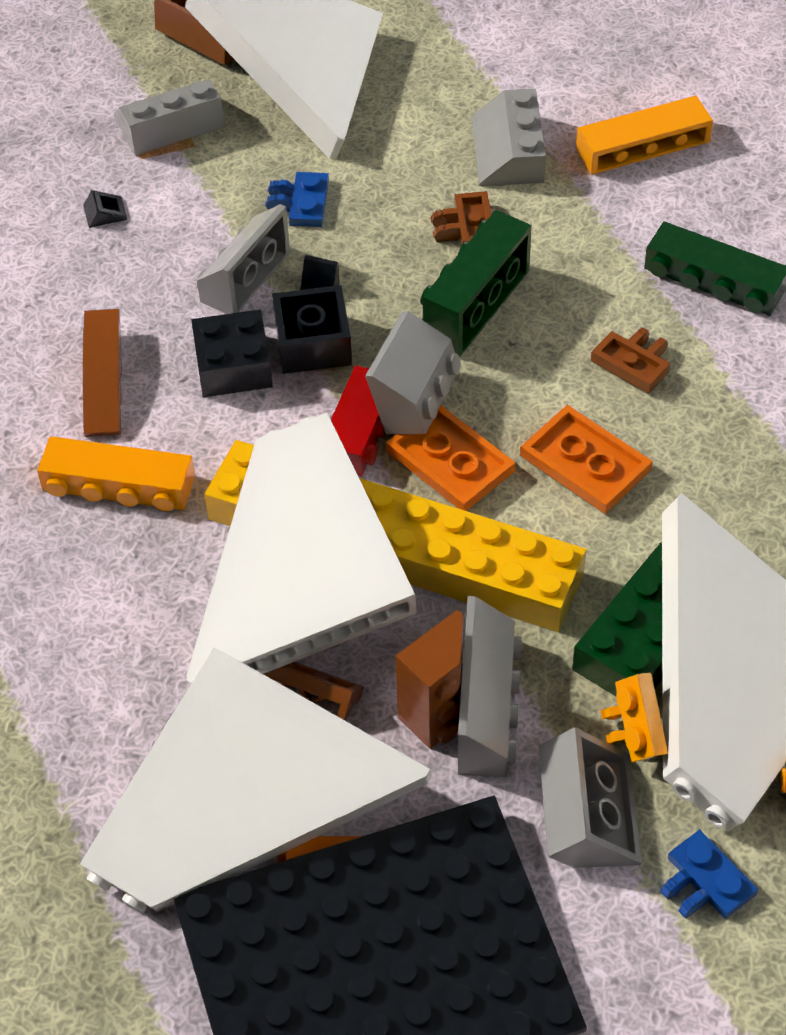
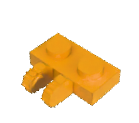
[600,672,668,762]

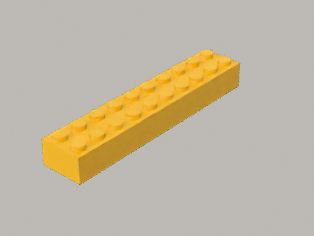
[204,440,586,632]

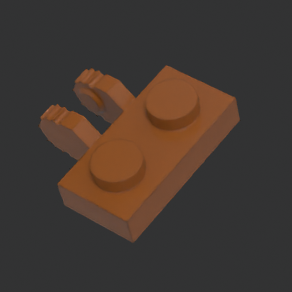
[430,191,492,245]
[591,327,670,394]

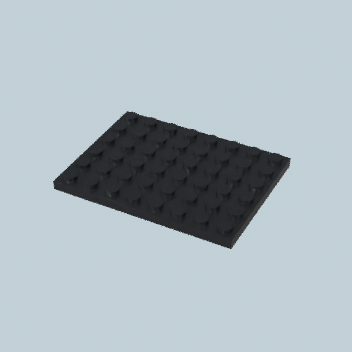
[173,795,587,1035]

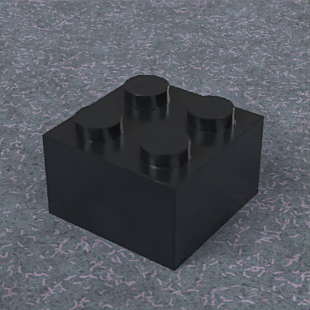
[272,285,352,374]
[191,309,273,398]

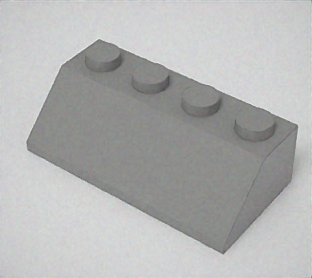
[458,596,522,777]

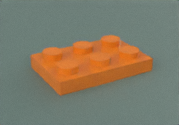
[520,404,653,514]
[386,405,516,511]

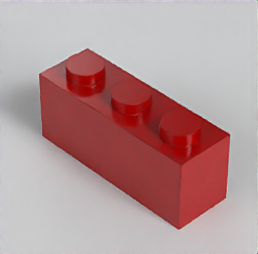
[331,365,386,476]

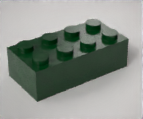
[420,210,532,357]
[572,542,663,696]

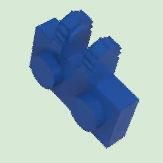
[265,172,329,227]
[660,829,758,919]

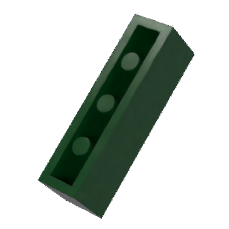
[644,221,786,316]

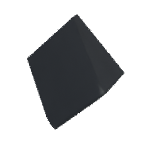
[83,190,127,228]
[300,255,340,290]

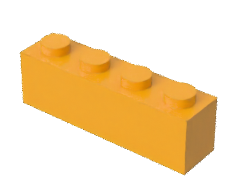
[576,95,713,175]
[37,436,195,512]

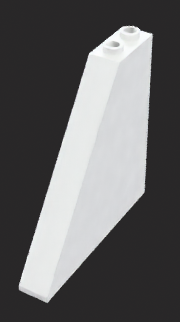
[185,0,383,159]
[186,412,417,686]
[662,493,786,831]
[80,647,432,913]

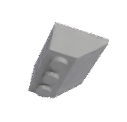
[113,79,225,156]
[471,89,546,186]
[197,204,290,314]
[365,311,461,434]
[538,727,642,868]

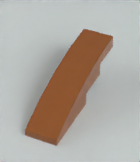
[83,309,122,437]

